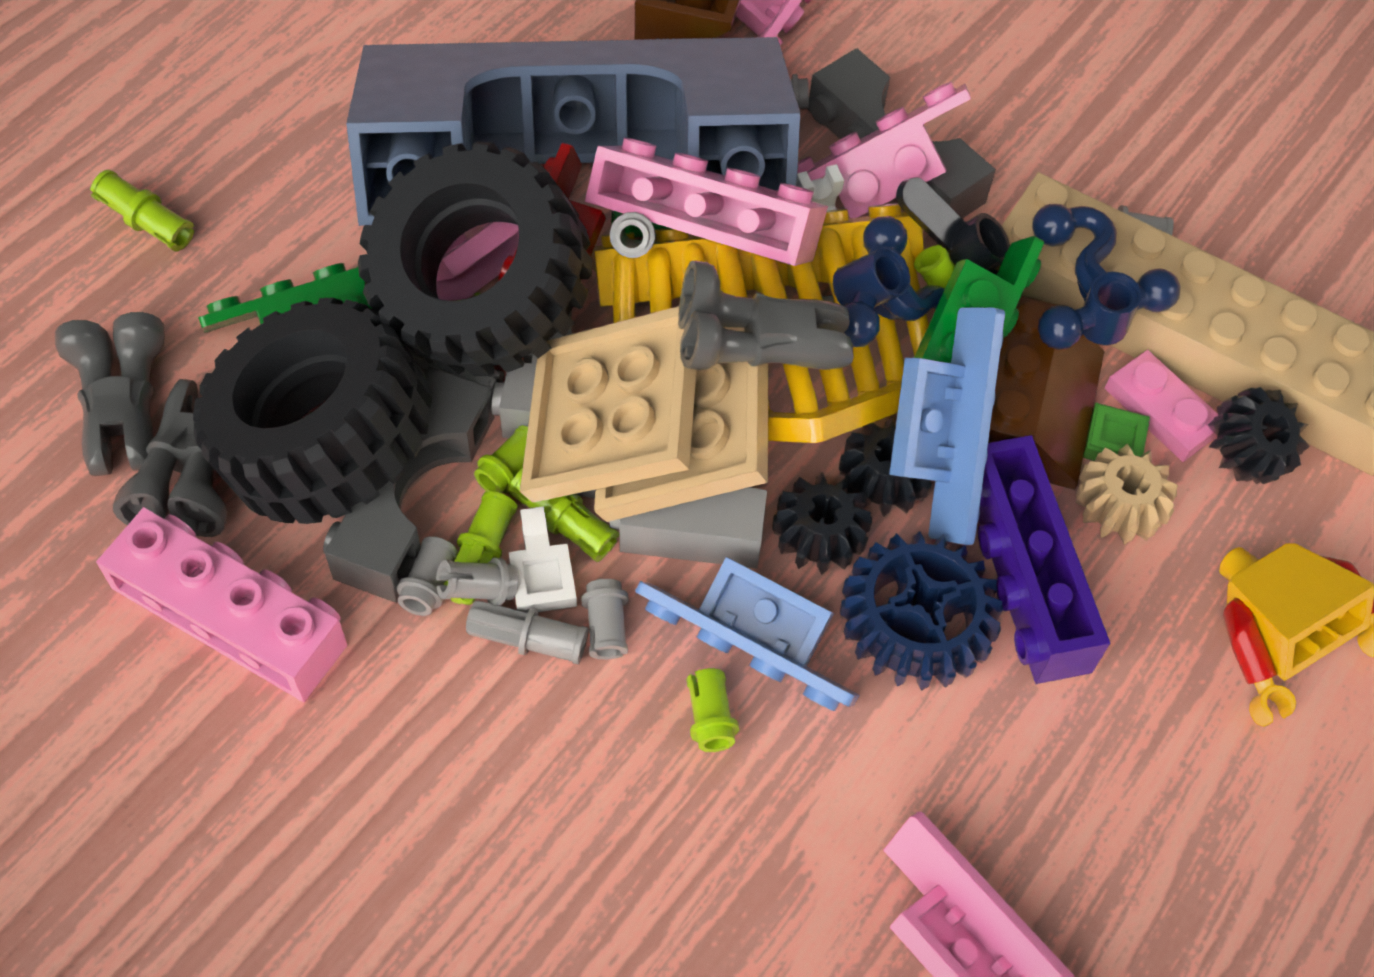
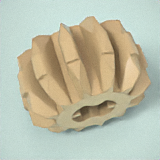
[1075,443,1178,545]

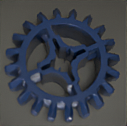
[839,531,1003,691]

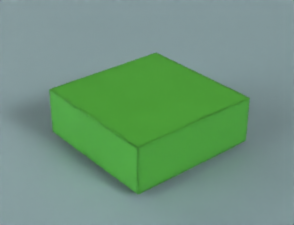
[1083,403,1150,461]

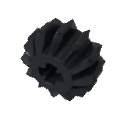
[1208,387,1310,484]
[839,417,932,517]
[772,472,872,575]

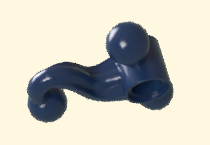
[1032,203,1181,350]
[833,216,945,348]

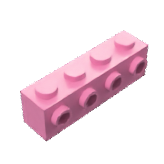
[585,138,828,266]
[96,507,348,702]

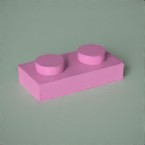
[1104,350,1218,462]

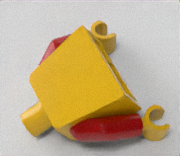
[1219,543,1374,727]

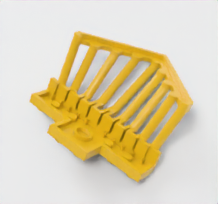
[591,204,929,443]

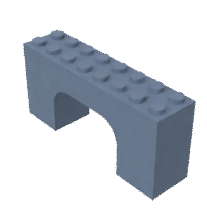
[346,37,800,226]

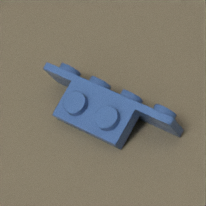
[889,308,1005,545]
[635,557,859,711]

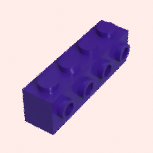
[978,435,1110,684]

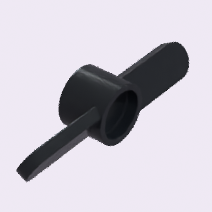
[896,178,1024,296]

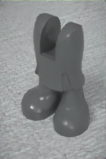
[678,260,854,370]
[55,312,165,476]
[113,379,227,537]

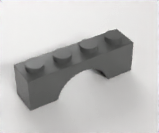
[807,48,996,219]
[323,366,494,603]

